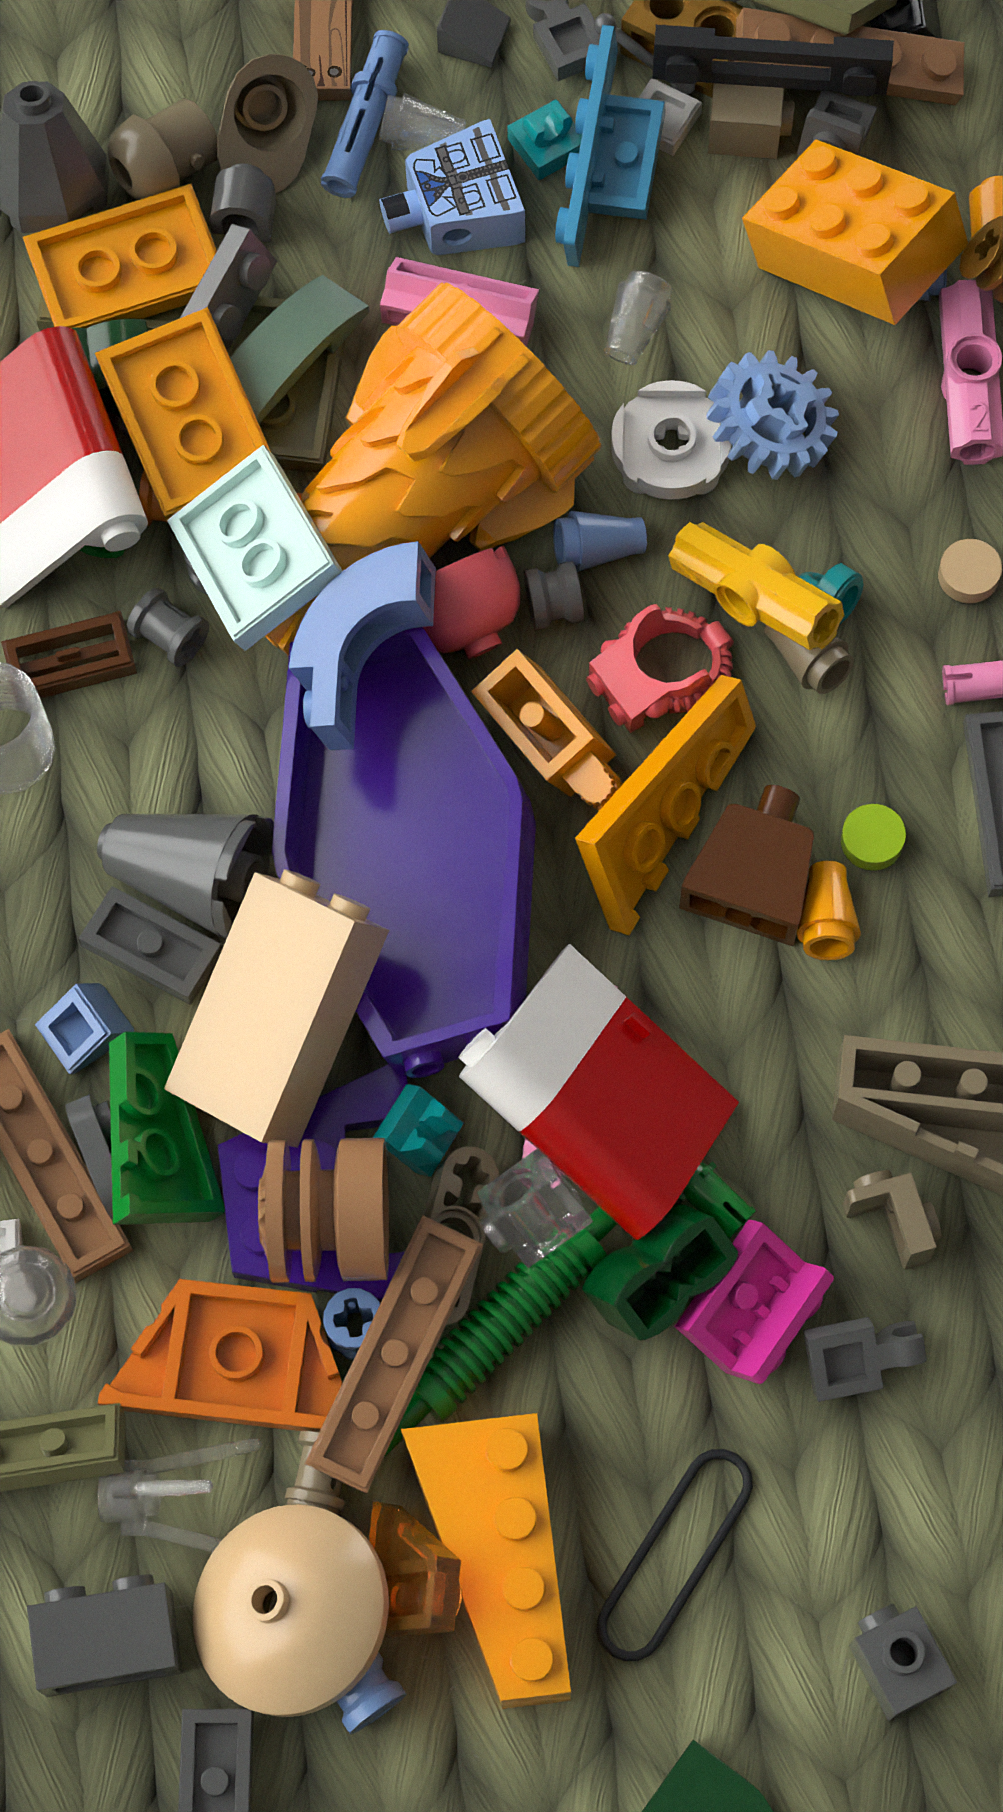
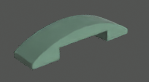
[230,275,370,424]

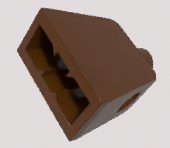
[679,785,814,947]

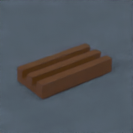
[1,611,137,704]

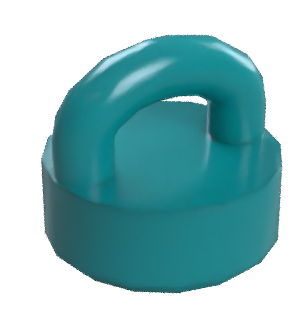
[798,563,864,625]

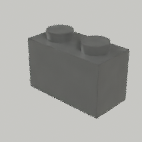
[27,1575,183,1697]

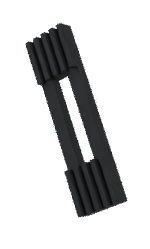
[652,24,894,96]

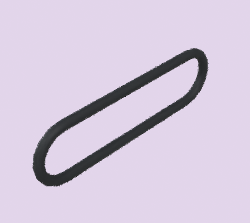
[597,1449,753,1661]

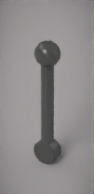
[594,13,695,96]

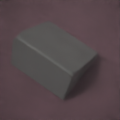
[437,0,511,68]

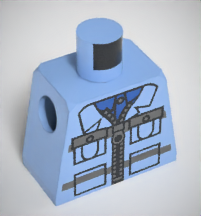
[379,119,525,255]

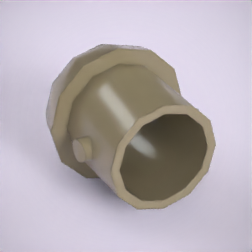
[107,98,218,200]

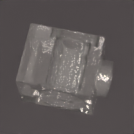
[477,1149,593,1268]

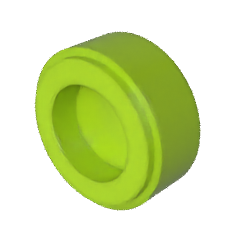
[841,804,906,870]

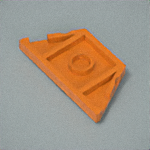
[98,1279,342,1432]

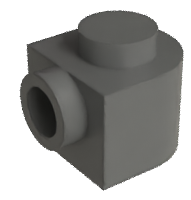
[210,163,277,242]

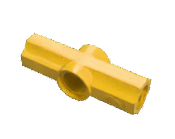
[668,522,845,650]

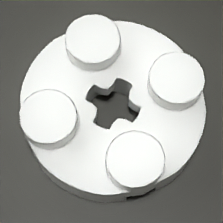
[611,380,732,499]

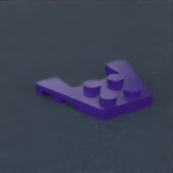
[218,1064,408,1303]

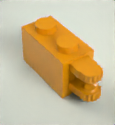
[471,649,623,811]

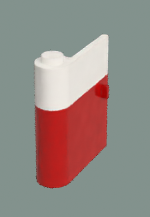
[0,326,148,608]
[458,944,739,1240]

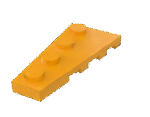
[575,675,756,936]

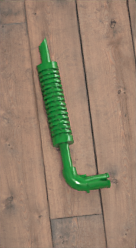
[383,1161,756,1459]

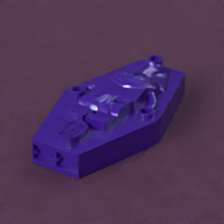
[272,627,536,1078]

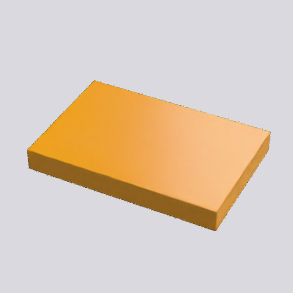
[23,184,217,329]
[95,307,271,522]

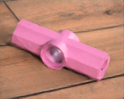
[939,280,1003,465]

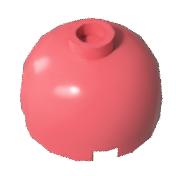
[423,546,520,659]

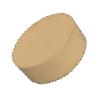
[938,539,1002,603]

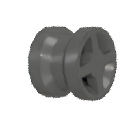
[524,561,584,630]

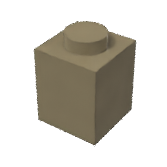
[708,83,794,159]

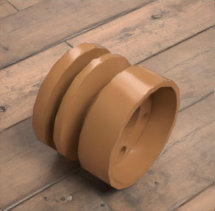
[258,1138,389,1283]

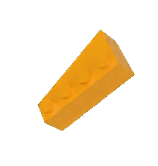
[401,1413,571,1709]

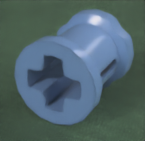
[323,1288,380,1361]

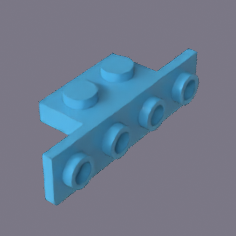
[555,25,666,267]

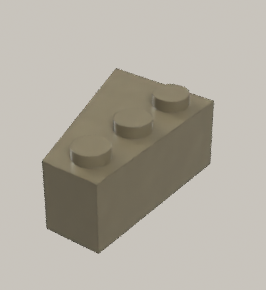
[832,1035,1003,1196]

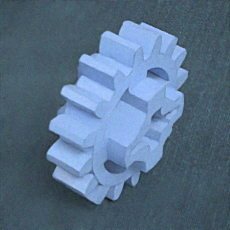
[706,350,839,480]

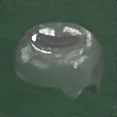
[0,1245,77,1348]

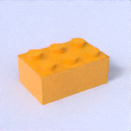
[742,139,968,325]

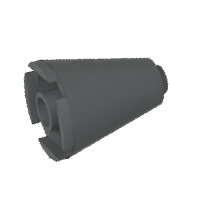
[97,814,277,939]

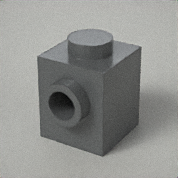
[849,1604,957,1721]

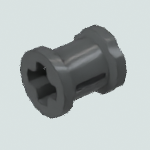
[127,587,209,667]

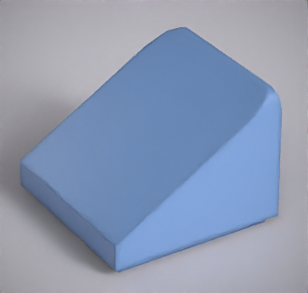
[35,983,134,1074]

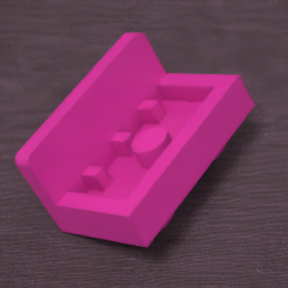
[674,1219,834,1384]

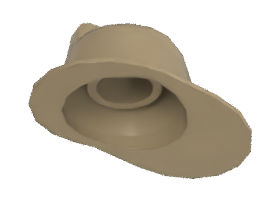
[217,54,318,193]

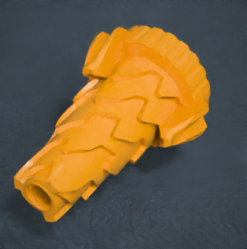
[265,282,602,656]

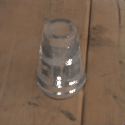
[378,93,466,152]
[604,270,673,365]

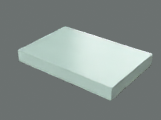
[167,445,342,651]

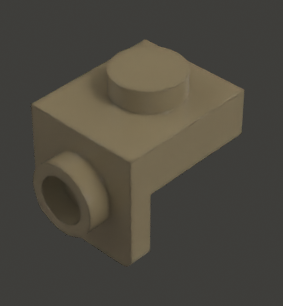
[842,1170,942,1270]

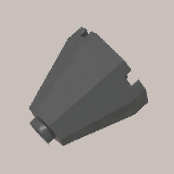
[0,81,109,233]

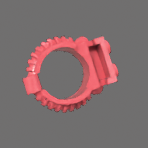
[586,604,734,733]

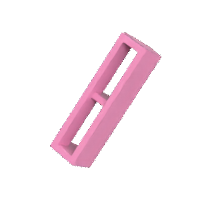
[380,257,539,347]

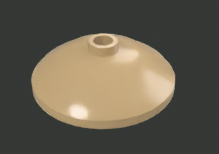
[193,1504,389,1717]

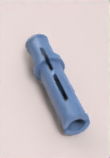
[320,30,409,198]

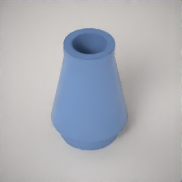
[553,511,647,572]

